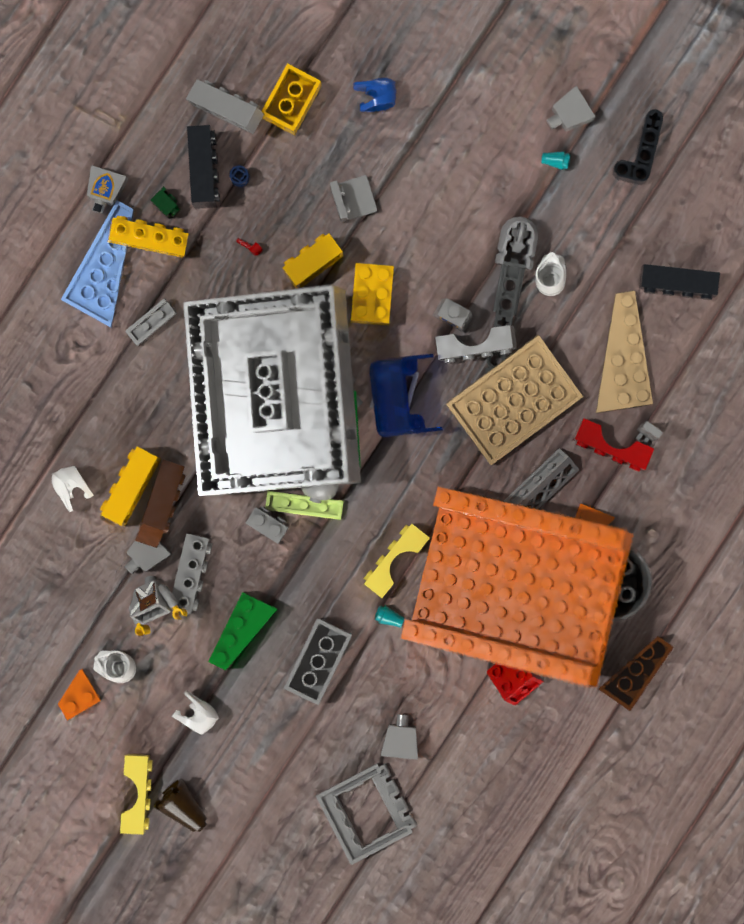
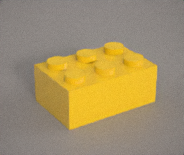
[261,63,322,136]
[282,233,343,289]
[351,263,394,326]

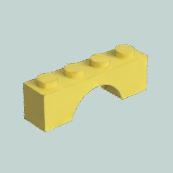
[363,524,429,598]
[120,754,153,835]

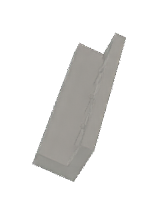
[504,448,579,510]

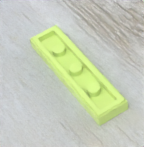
[265,491,344,520]

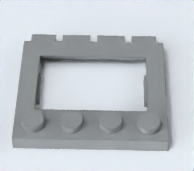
[315,763,417,865]

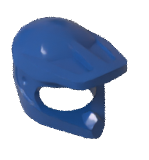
[353,78,397,112]

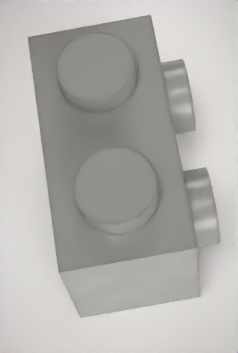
[246,506,289,544]

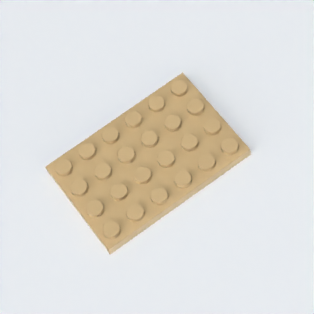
[445,335,583,465]

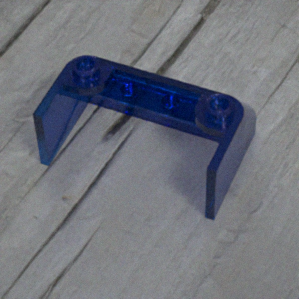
[369,354,443,437]

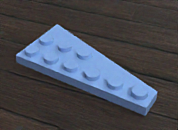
[61,200,134,328]

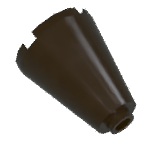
[154,779,207,832]

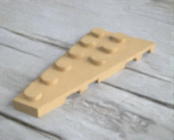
[596,291,653,413]

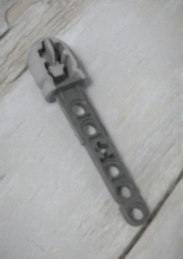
[484,217,538,374]

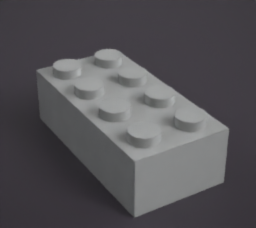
[284,618,352,705]

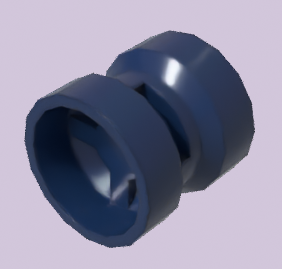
[230,165,250,187]

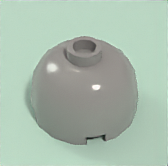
[301,484,339,503]

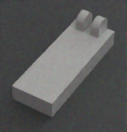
[125,298,177,346]
[636,421,663,444]

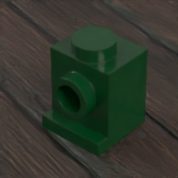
[150,186,181,218]

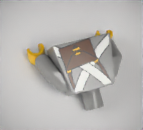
[129,576,188,636]

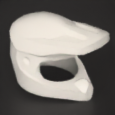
[535,252,566,296]
[52,466,94,512]
[93,650,136,683]
[172,691,219,735]

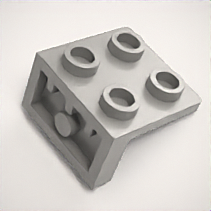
[330,175,377,222]

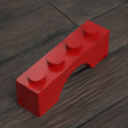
[573,418,654,472]

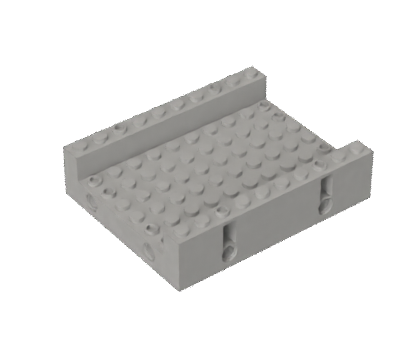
[184,285,361,496]

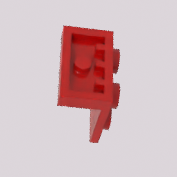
[487,663,544,706]

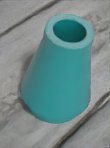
[542,151,570,170]
[374,605,404,628]

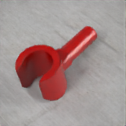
[236,238,263,256]

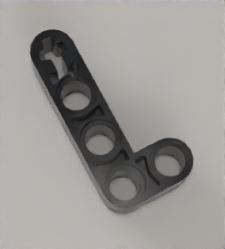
[612,109,663,185]

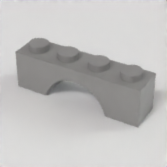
[435,325,517,363]

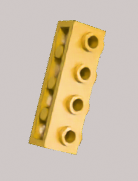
[107,215,189,258]

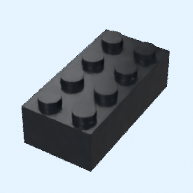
[187,125,220,209]

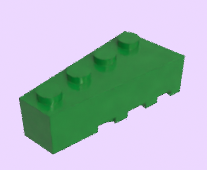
[208,592,278,670]

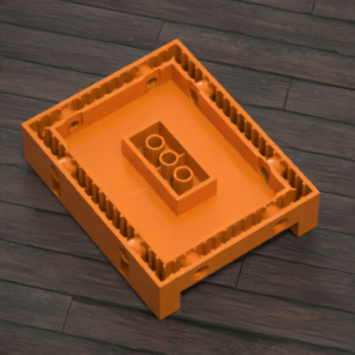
[401,487,634,687]

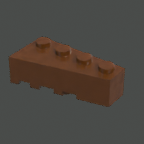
[135,459,186,548]
[598,636,674,711]

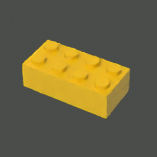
[100,447,161,526]

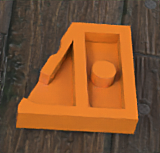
[58,669,101,720]

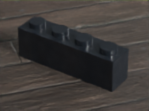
[639,264,720,300]

